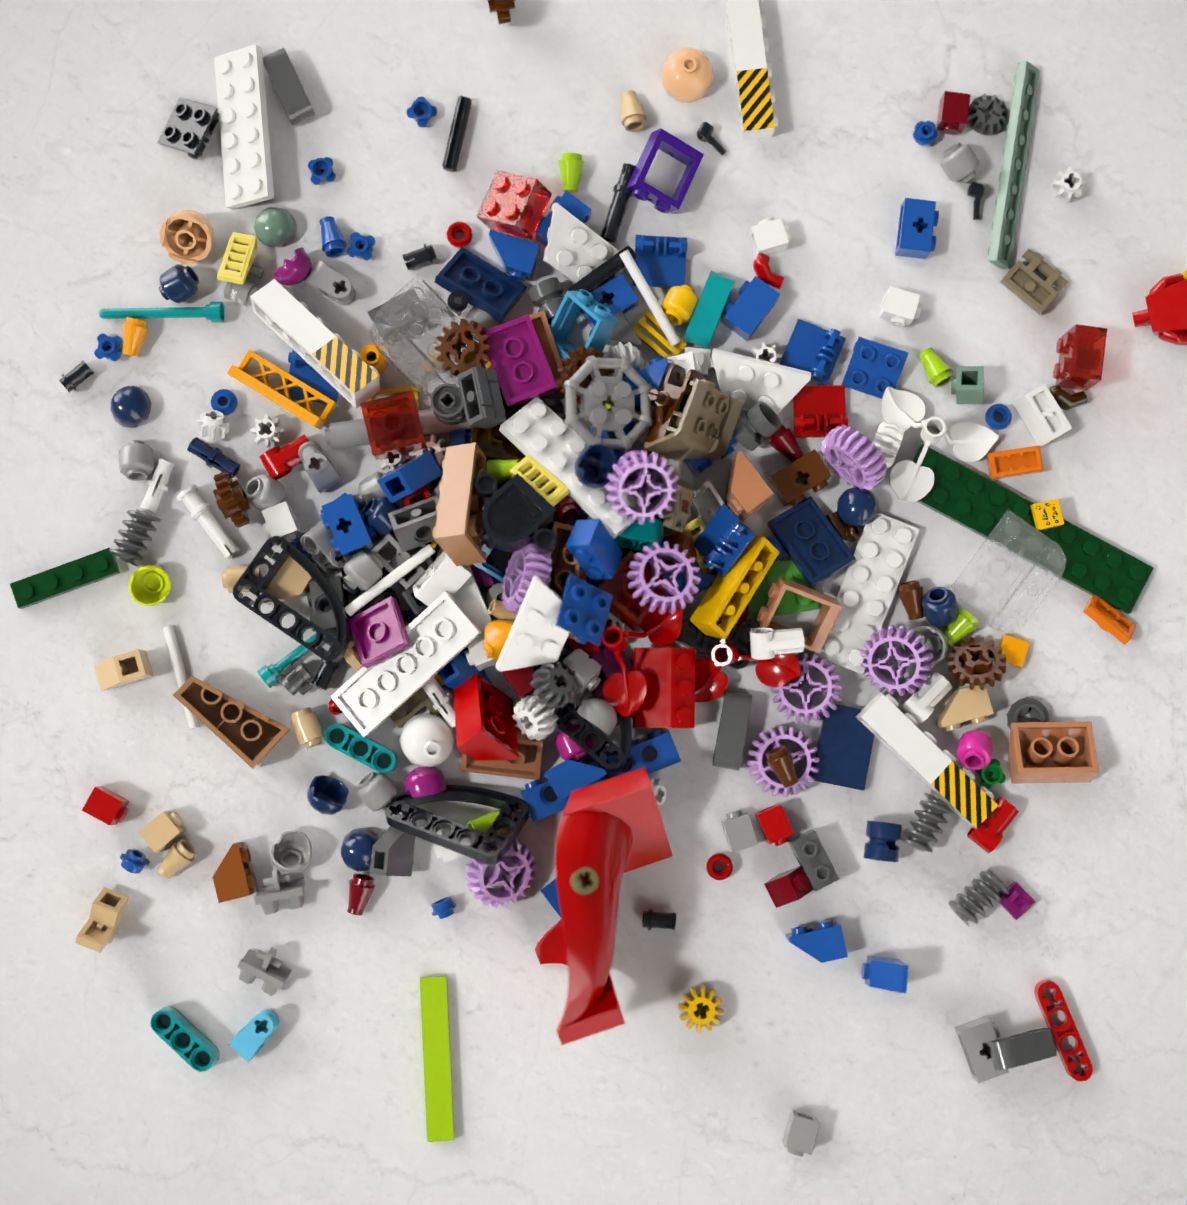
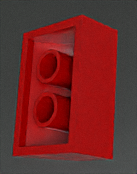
[633,647,695,729]
[453,673,519,761]

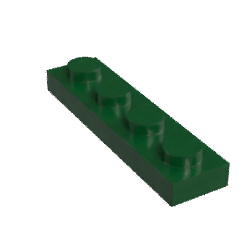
[10,548,120,609]

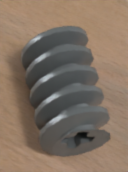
[109,509,161,567]
[900,793,953,852]
[949,870,1010,926]

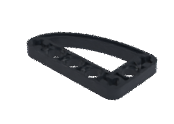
[233,536,350,663]
[534,641,632,772]
[385,785,529,865]

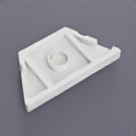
[543,203,627,284]
[712,348,811,414]
[496,575,569,671]

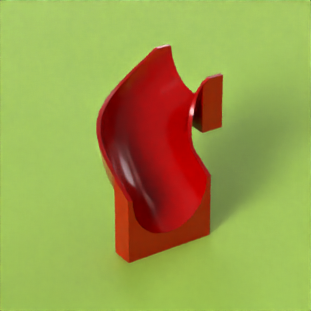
[535,767,673,1045]

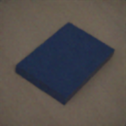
[434,247,527,323]
[767,496,856,588]
[812,704,874,791]

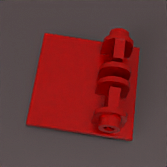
[793,385,848,438]

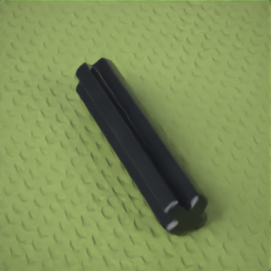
[442,96,472,172]
[568,246,636,292]

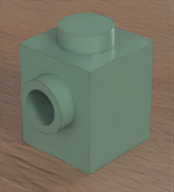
[951,366,984,404]

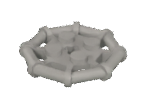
[563,355,654,452]

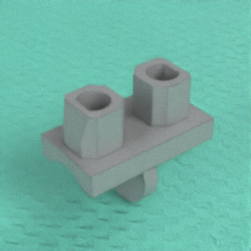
[254,868,306,915]
[238,947,292,996]

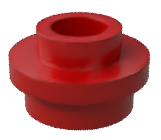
[447,222,473,248]
[706,853,733,880]

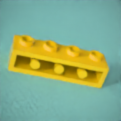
[690,535,780,640]

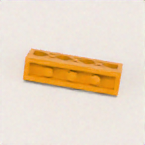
[227,350,337,430]

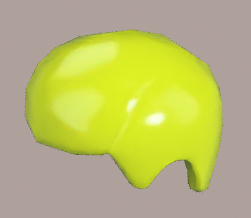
[128,565,171,606]

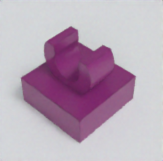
[996,881,1036,920]

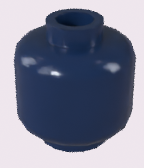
[159,264,199,303]
[362,497,401,536]
[922,587,959,626]

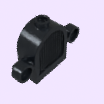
[475,473,556,553]

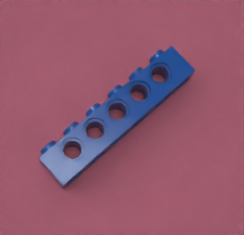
[521,729,681,822]

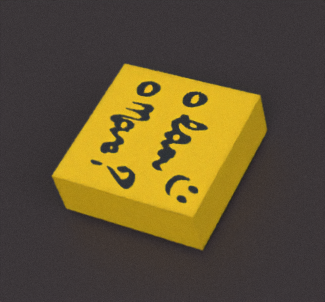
[1031,499,1064,531]

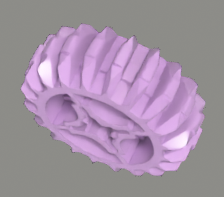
[821,425,888,490]
[605,450,679,525]
[627,541,701,614]
[502,542,552,614]
[861,625,933,696]
[770,653,843,725]
[747,725,819,797]
[465,838,537,908]

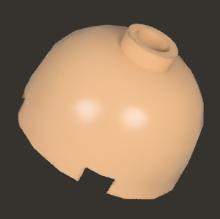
[662,48,713,102]
[159,209,214,264]

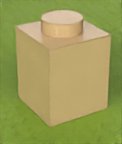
[138,811,186,853]

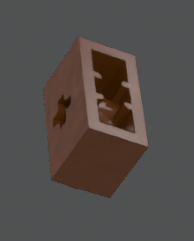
[768,449,832,506]

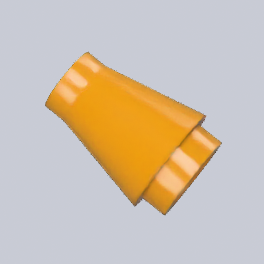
[122,317,149,357]

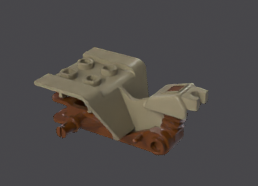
[642,364,744,532]

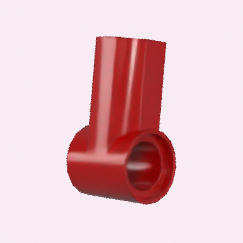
[259,434,309,480]
[967,797,1019,853]

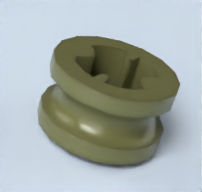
[570,867,598,895]

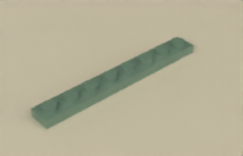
[988,61,1040,269]

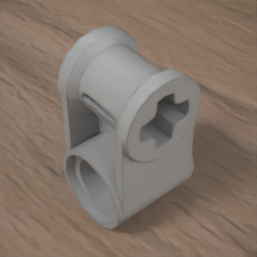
[304,260,356,306]
[298,441,342,494]
[300,521,351,574]

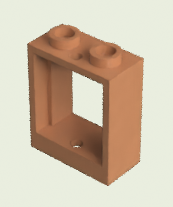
[757,576,842,653]

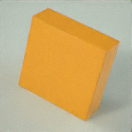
[999,634,1030,668]

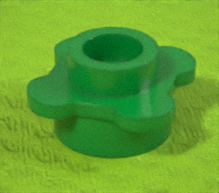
[975,759,1006,789]

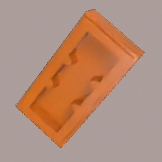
[986,445,1044,480]
[1083,595,1136,645]

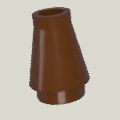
[897,580,924,620]
[766,745,799,788]

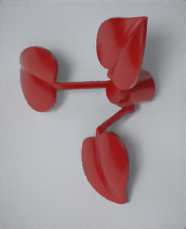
[695,604,801,703]
[566,606,684,717]

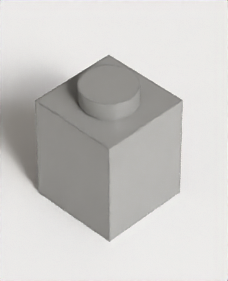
[721,810,758,853]
[782,1110,820,1157]

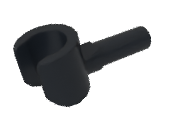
[697,122,726,155]
[967,182,985,220]

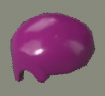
[273,247,312,286]
[404,767,447,798]

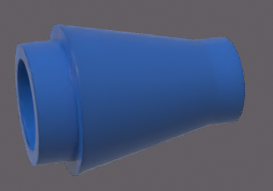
[319,216,347,257]

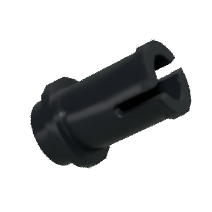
[402,244,437,270]
[445,291,468,318]
[59,361,94,393]
[642,909,676,930]

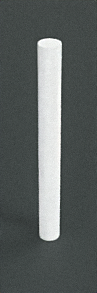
[619,250,680,346]
[344,544,436,616]
[163,625,200,730]

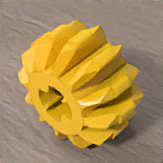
[678,985,724,1033]

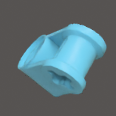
[228,1009,279,1063]

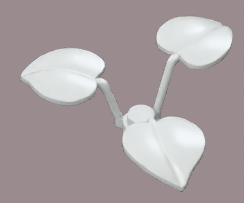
[881,387,998,503]

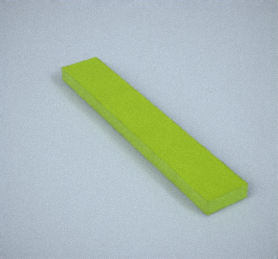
[420,976,455,1142]

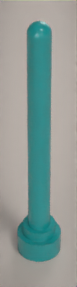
[99,301,225,323]
[257,609,361,688]

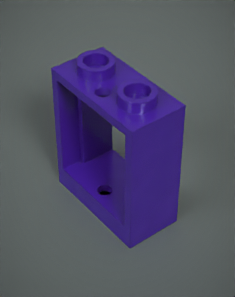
[626,128,704,214]

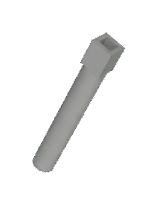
[325,409,472,449]

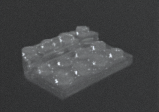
[369,274,479,398]
[950,510,1067,633]

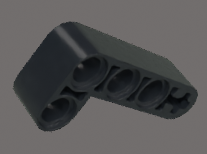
[676,616,760,670]

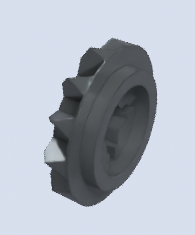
[968,94,1009,135]
[1006,698,1049,728]

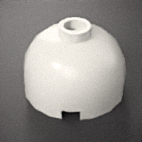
[399,713,454,767]

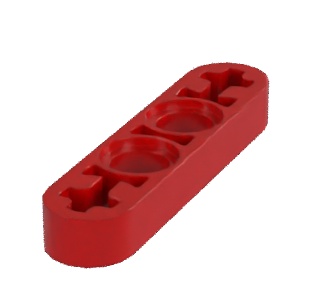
[1034,980,1093,1082]

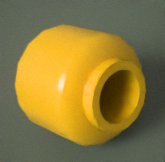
[661,285,699,325]

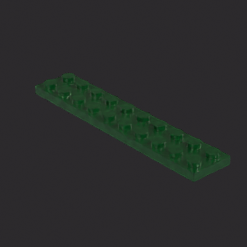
[912,444,1154,614]

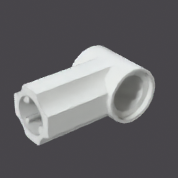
[750,627,805,660]
[899,671,953,725]

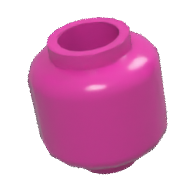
[554,722,593,762]
[957,730,993,770]

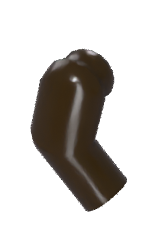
[1049,386,1088,410]
[826,511,862,542]

